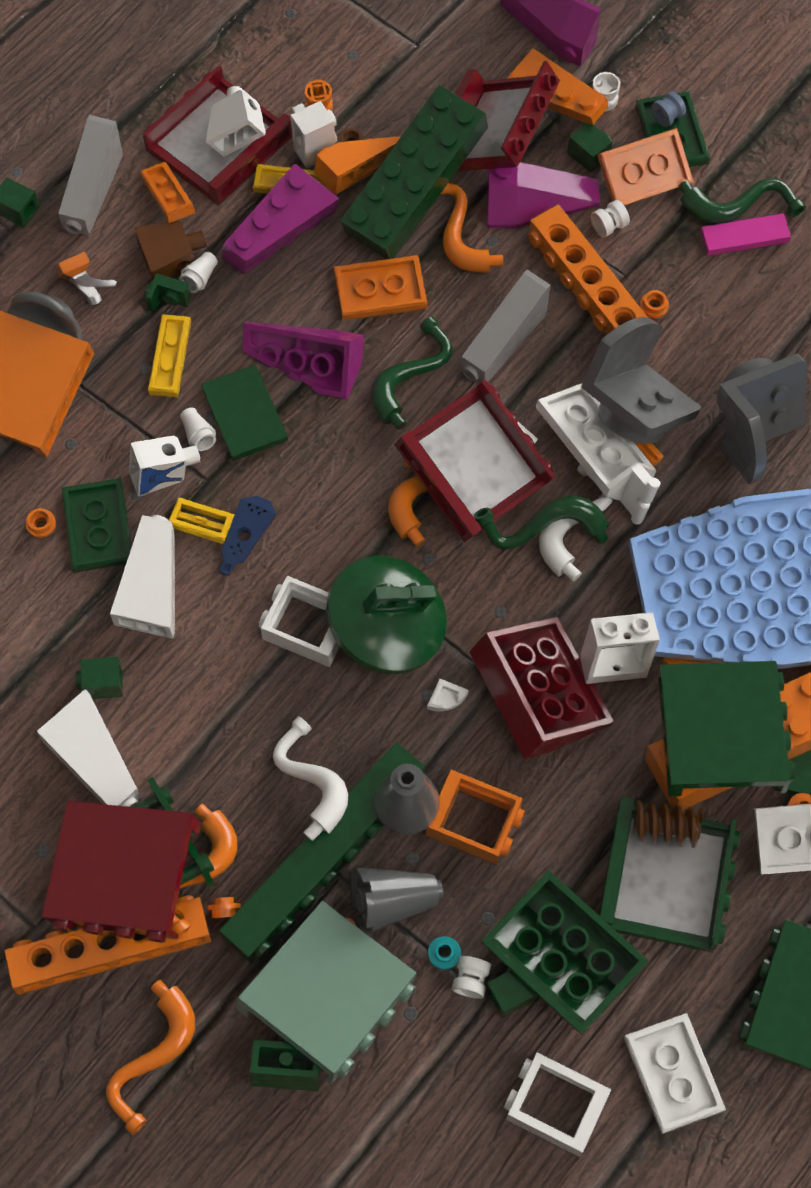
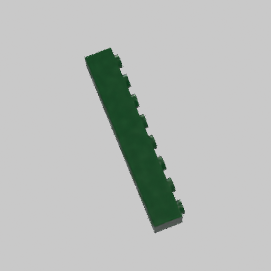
[220,742,425,964]

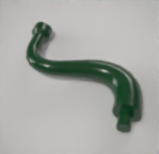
[679,178,806,225]
[370,316,453,430]
[474,496,609,549]

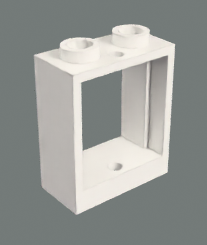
[259,576,340,667]
[580,612,660,684]
[504,1053,611,1157]

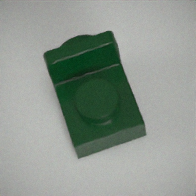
[144,273,191,312]

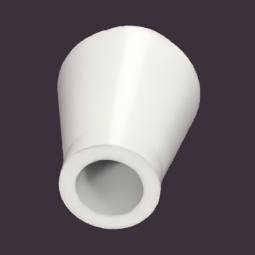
[179,252,218,293]
[180,408,216,451]

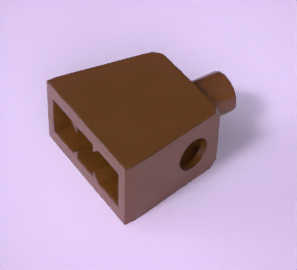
[135,220,207,281]

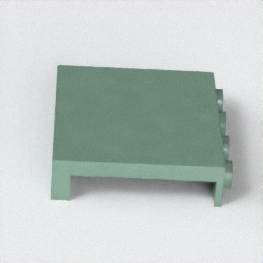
[236,901,416,1084]

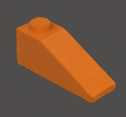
[314,136,400,195]

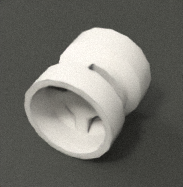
[592,72,620,111]
[591,200,630,238]
[451,956,491,999]

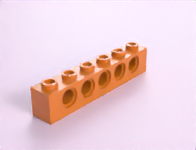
[528,204,647,336]
[5,896,212,995]

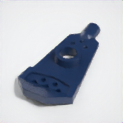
[219,496,276,576]

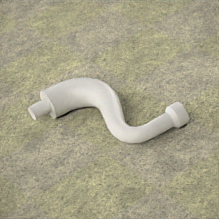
[539,465,613,582]
[273,716,348,841]

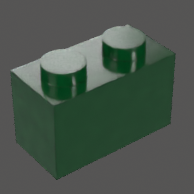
[250,1039,320,1091]

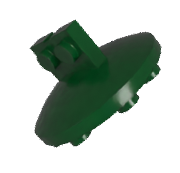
[326,556,447,674]

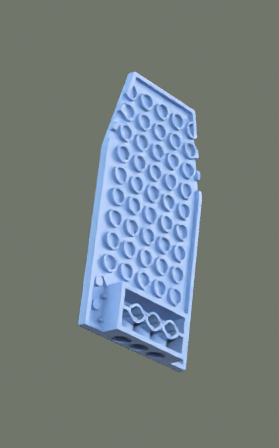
[628,489,811,669]

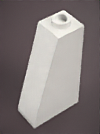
[110,515,175,639]
[37,689,141,807]

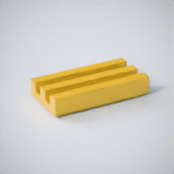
[169,497,235,544]

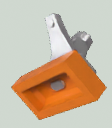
[54,252,117,306]

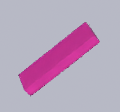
[700,213,791,256]

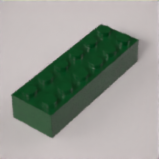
[340,85,488,259]

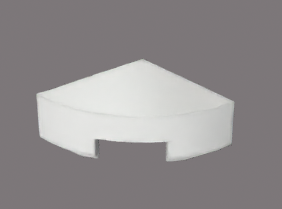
[427,679,468,712]

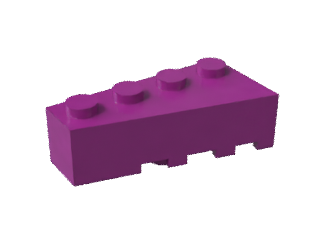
[222,164,339,274]

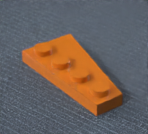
[506,48,609,125]

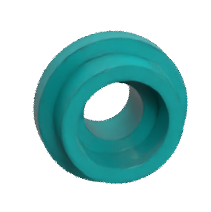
[428,936,461,970]

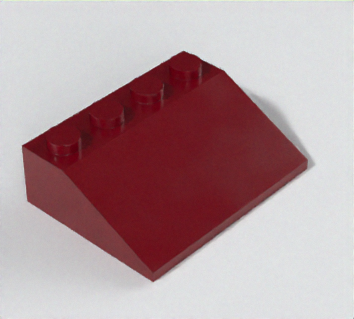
[469,617,614,759]

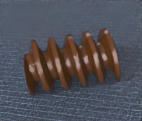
[633,800,702,848]

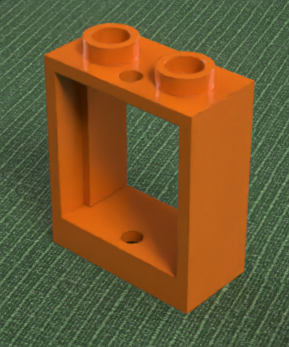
[426,769,525,865]

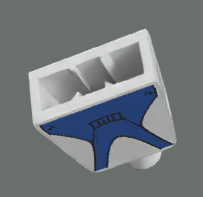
[128,436,200,497]

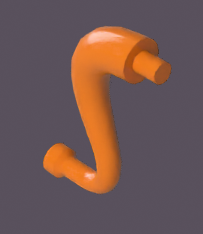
[440,183,504,273]
[388,476,427,547]
[172,804,238,940]
[106,980,195,1135]

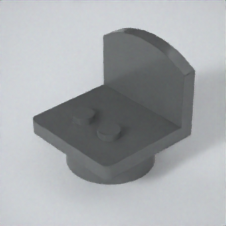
[581,317,701,444]
[717,354,807,484]

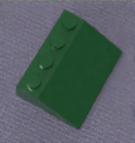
[481,870,649,1035]

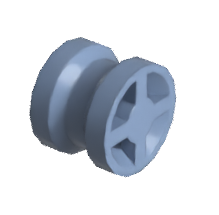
[651,91,686,127]

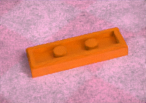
[140,162,195,223]

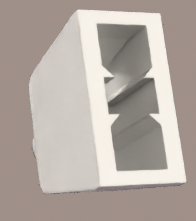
[206,86,265,157]

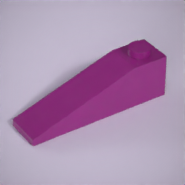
[500,0,601,67]
[488,162,600,228]
[242,322,364,399]

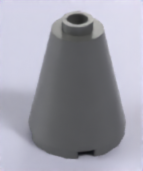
[375,764,440,834]
[350,867,443,934]

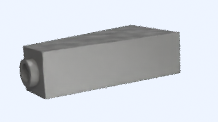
[58,115,123,236]
[461,270,550,384]

